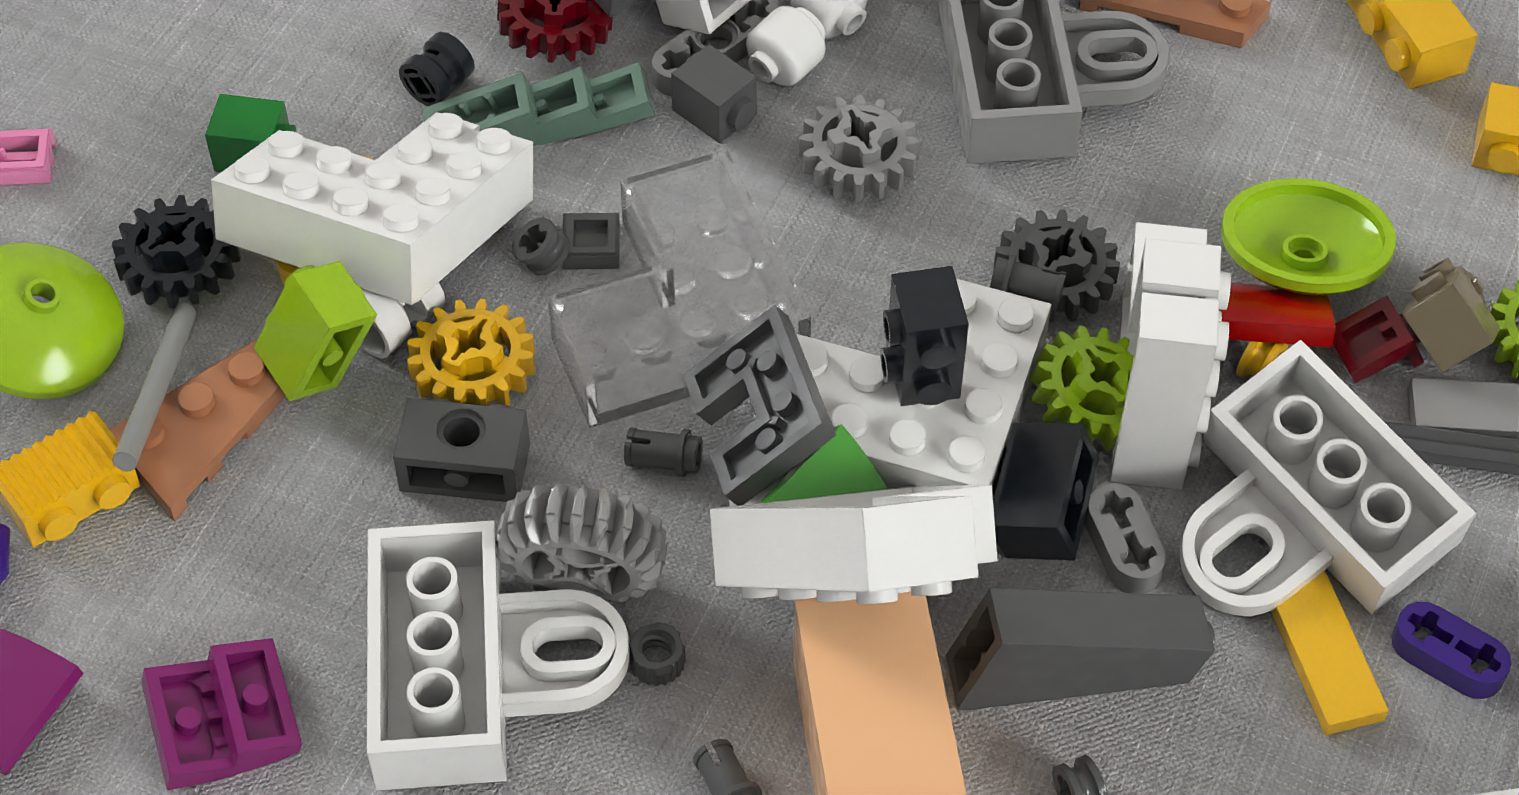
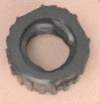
[629,622,686,686]

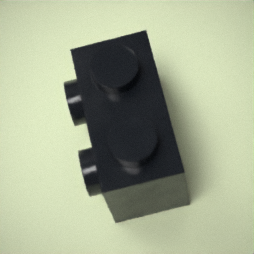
[880,266,969,406]
[993,423,1099,561]

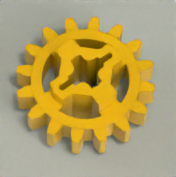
[407,298,536,406]

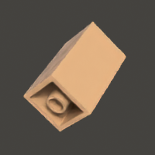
[793,591,967,795]

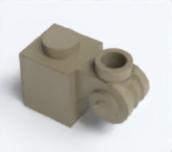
[1402,258,1500,372]

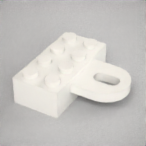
[1180,340,1476,616]
[367,520,629,791]

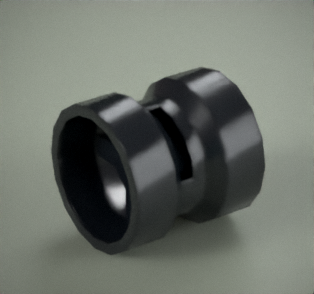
[399,31,475,106]

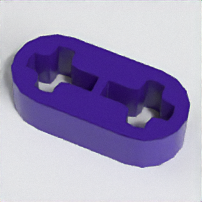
[1391,602,1512,699]

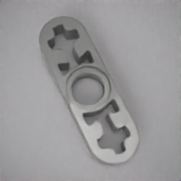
[652,0,779,96]

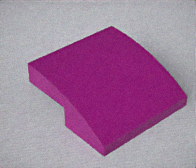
[0,628,84,775]
[141,638,302,790]

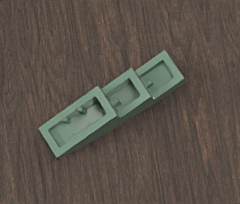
[422,62,655,146]

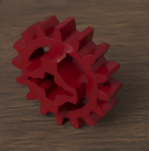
[497,0,613,63]

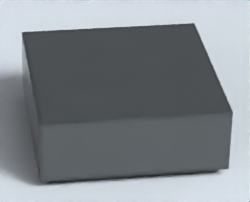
[562,213,620,270]

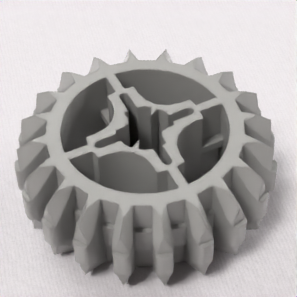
[496,482,667,603]

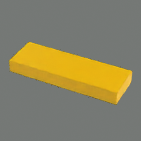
[1271,571,1389,736]

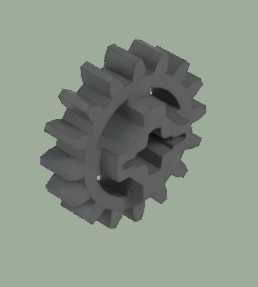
[994,209,1120,323]

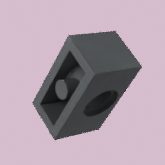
[393,398,530,502]

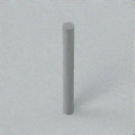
[112,304,197,471]

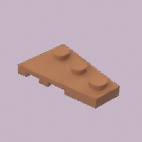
[1079,0,1271,48]
[109,339,286,522]

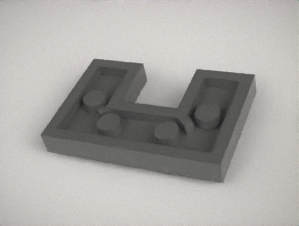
[683,305,836,506]

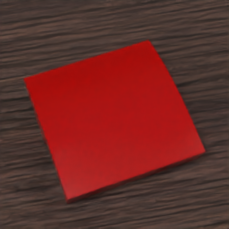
[1219,282,1336,347]

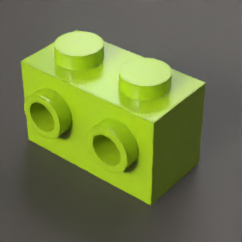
[253,261,378,401]

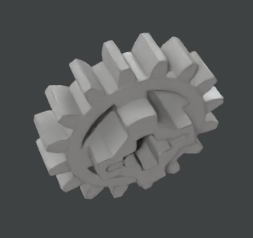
[799,94,920,202]

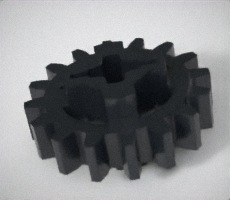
[112,195,241,308]

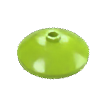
[1221,178,1396,295]
[0,242,124,399]

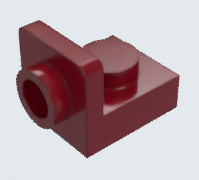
[1333,295,1425,384]

